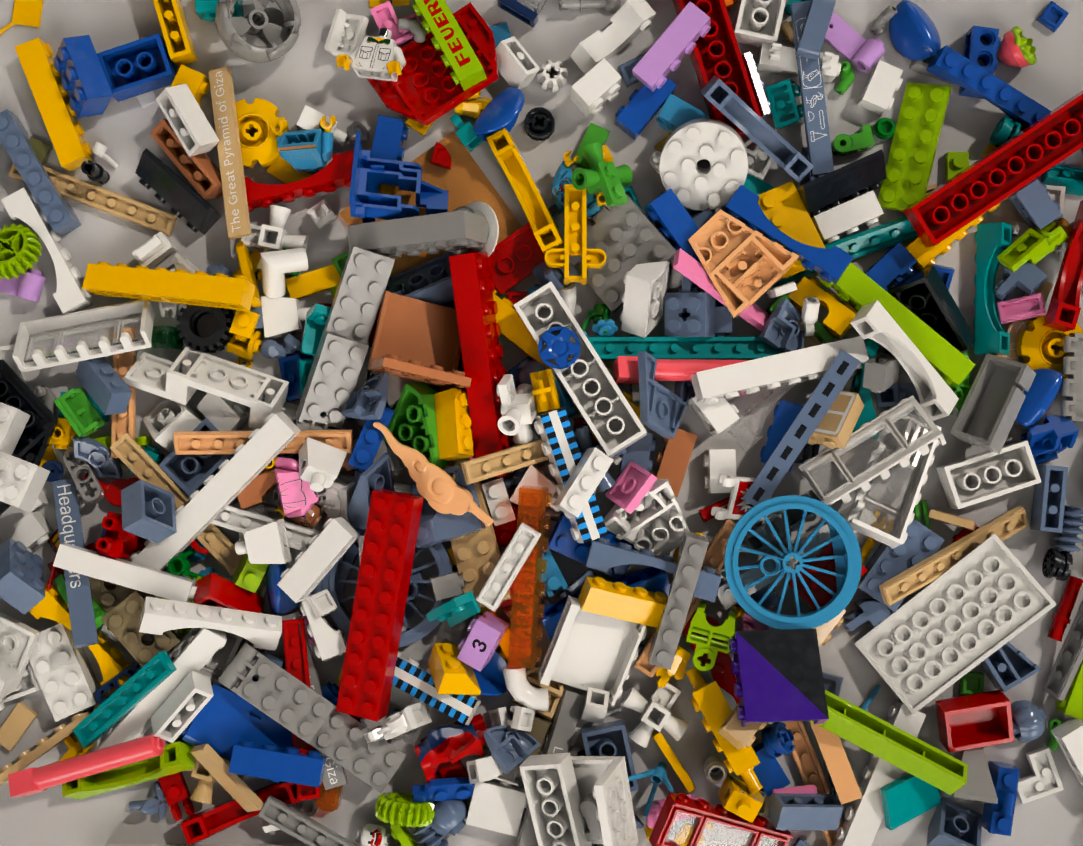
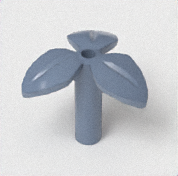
[129,782,167,820]

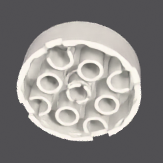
[659,118,748,210]

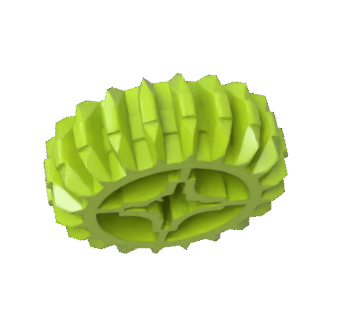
[0,223,42,280]
[375,792,435,828]

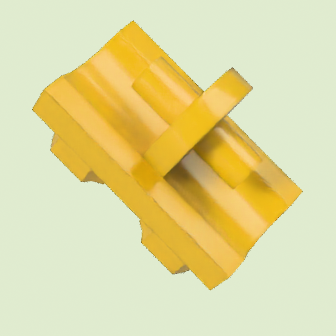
[530,369,560,412]

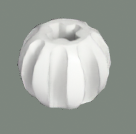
[536,59,568,92]

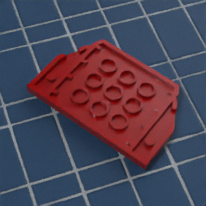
[366,2,499,126]

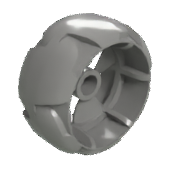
[215,0,301,63]

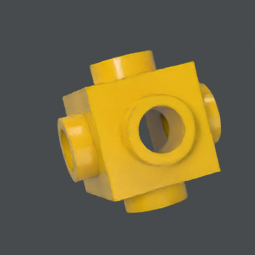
[49,418,77,449]

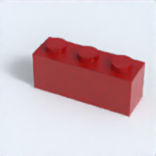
[194,572,262,613]

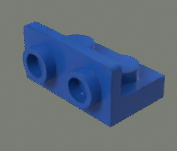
[278,354,313,402]

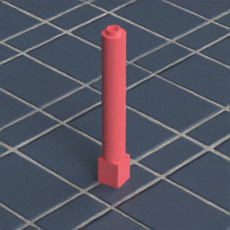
[613,356,749,384]
[8,734,165,797]

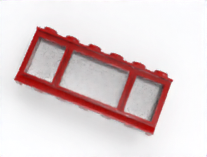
[649,792,793,846]

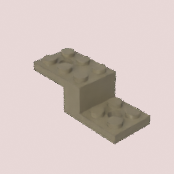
[89,558,182,667]

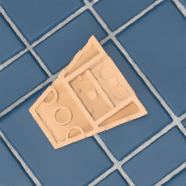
[688,209,799,318]

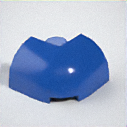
[1021,415,1079,465]

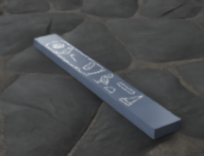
[790,1,834,176]

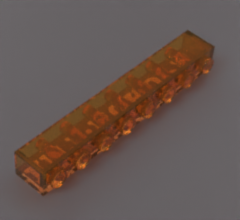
[508,486,552,668]

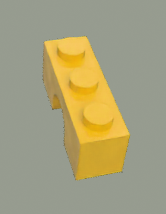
[788,276,856,340]

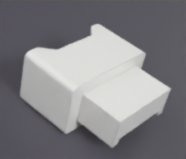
[132,232,178,270]

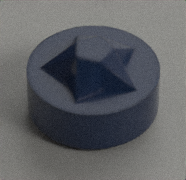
[41,460,64,482]

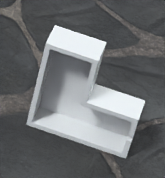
[0,402,50,513]

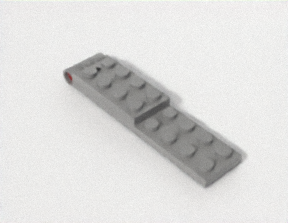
[293,245,395,431]
[218,643,407,793]

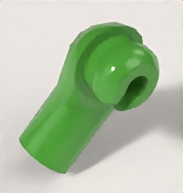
[835,61,855,95]
[1046,718,1062,752]

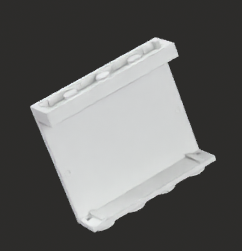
[538,596,647,706]

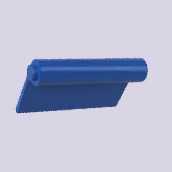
[181,682,293,784]

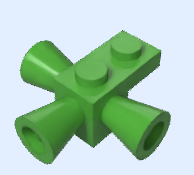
[571,142,633,207]

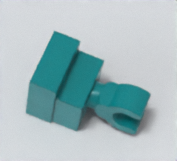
[450,113,484,152]

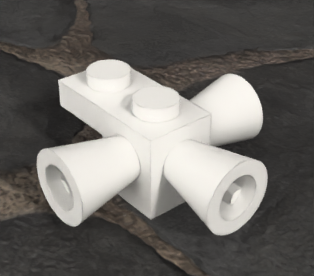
[240,205,308,271]
[496,374,537,444]
[621,682,689,748]

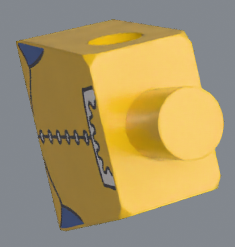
[718,774,766,823]

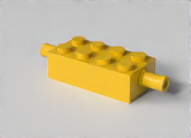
[685,667,763,794]

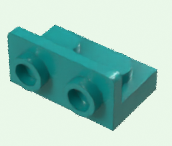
[765,78,804,130]
[426,591,481,627]

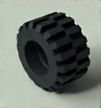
[176,304,234,353]

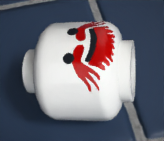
[356,823,390,846]

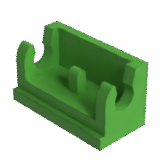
[54,388,106,437]

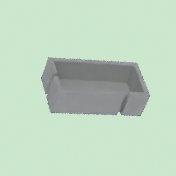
[950,354,1036,454]

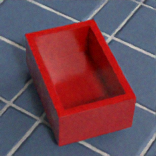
[935,690,1014,753]

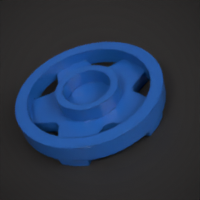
[538,327,581,369]

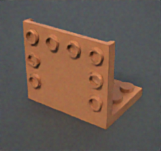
[367,291,472,389]

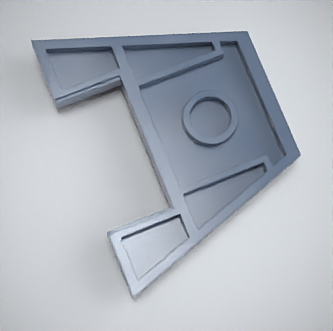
[638,351,694,439]

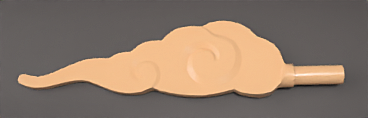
[373,422,495,527]

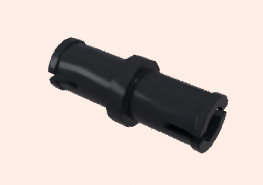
[81,160,110,184]

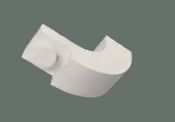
[466,707,518,784]

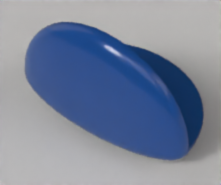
[889,0,941,60]
[473,87,525,142]
[1015,368,1062,428]
[266,562,300,615]
[473,651,508,696]

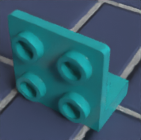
[301,303,331,356]

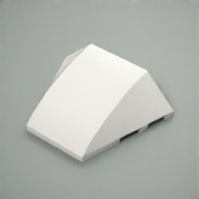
[603,479,690,557]

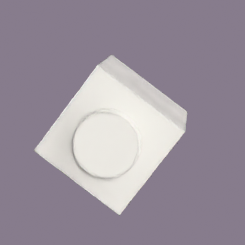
[581,687,610,725]

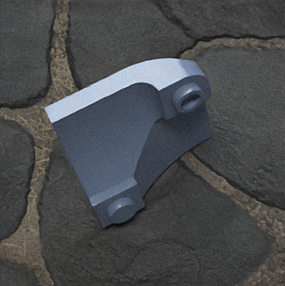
[410,466,486,548]

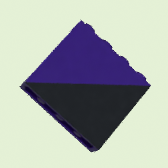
[729,629,829,727]

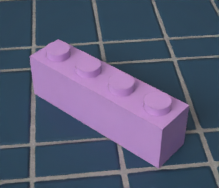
[632,1,711,92]

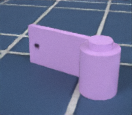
[824,12,885,73]
[0,268,46,303]

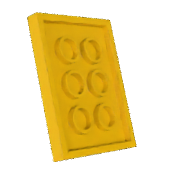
[758,181,825,283]

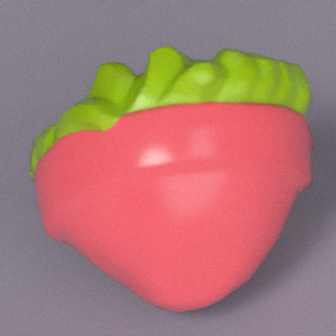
[998,26,1037,68]

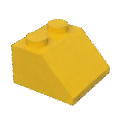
[428,643,481,695]

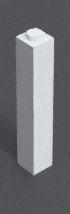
[53,543,198,603]

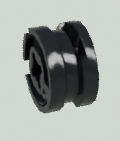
[525,107,555,141]
[1042,548,1073,581]

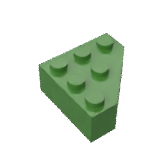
[383,382,449,470]

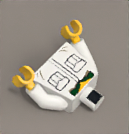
[336,28,406,82]

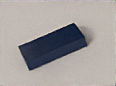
[498,0,538,28]

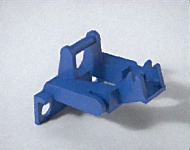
[349,131,448,223]

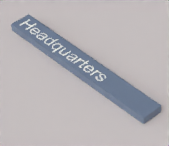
[52,478,99,648]

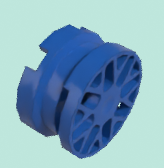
[762,723,795,758]

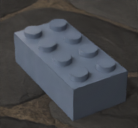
[857,519,945,612]

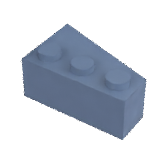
[980,642,1041,692]

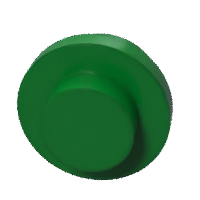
[873,118,895,140]

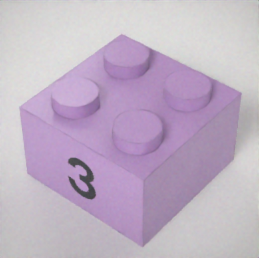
[457,611,509,672]

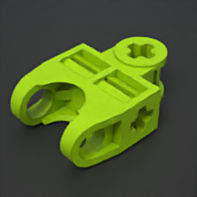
[686,602,736,671]

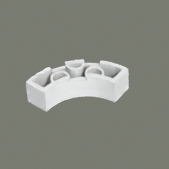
[570,0,656,74]

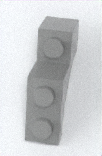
[744,490,820,555]

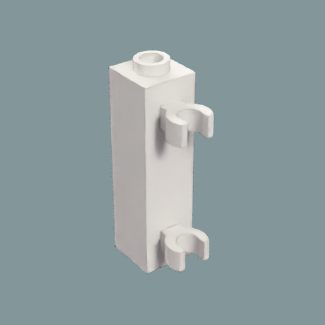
[757,43,841,83]

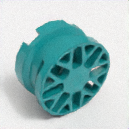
[989,116,1021,146]

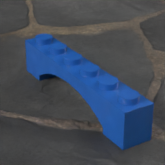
[926,45,1051,130]
[725,185,854,284]

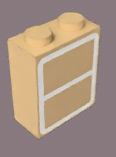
[807,391,865,449]

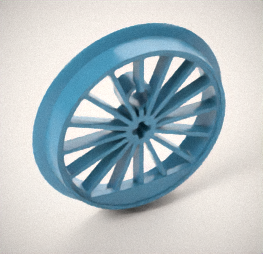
[724,495,862,630]

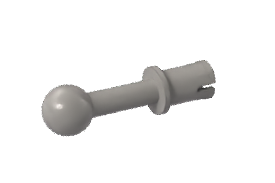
[559,0,621,13]

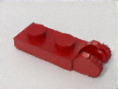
[158,772,195,821]

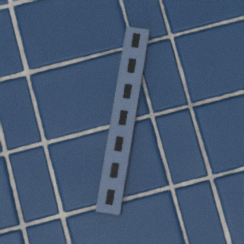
[743,349,861,506]

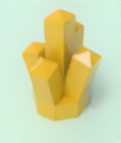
[455,91,493,119]
[655,646,691,688]

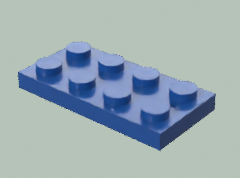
[546,512,637,579]

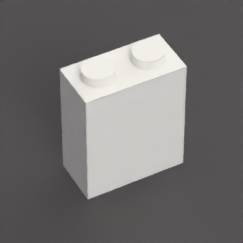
[466,779,528,837]

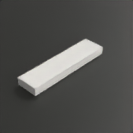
[476,522,542,612]

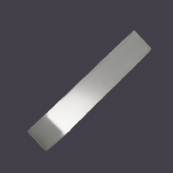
[63,447,104,504]

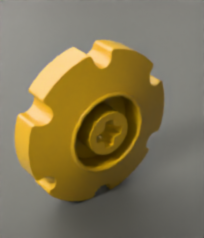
[236,98,289,169]
[1016,315,1083,379]

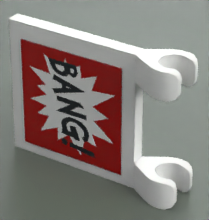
[711,474,771,521]

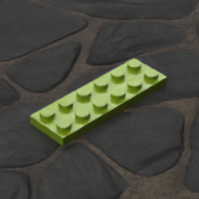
[878,82,952,211]

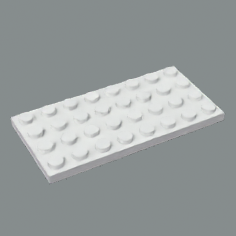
[854,533,1057,714]

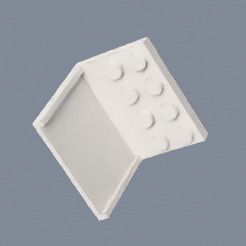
[571,756,639,846]

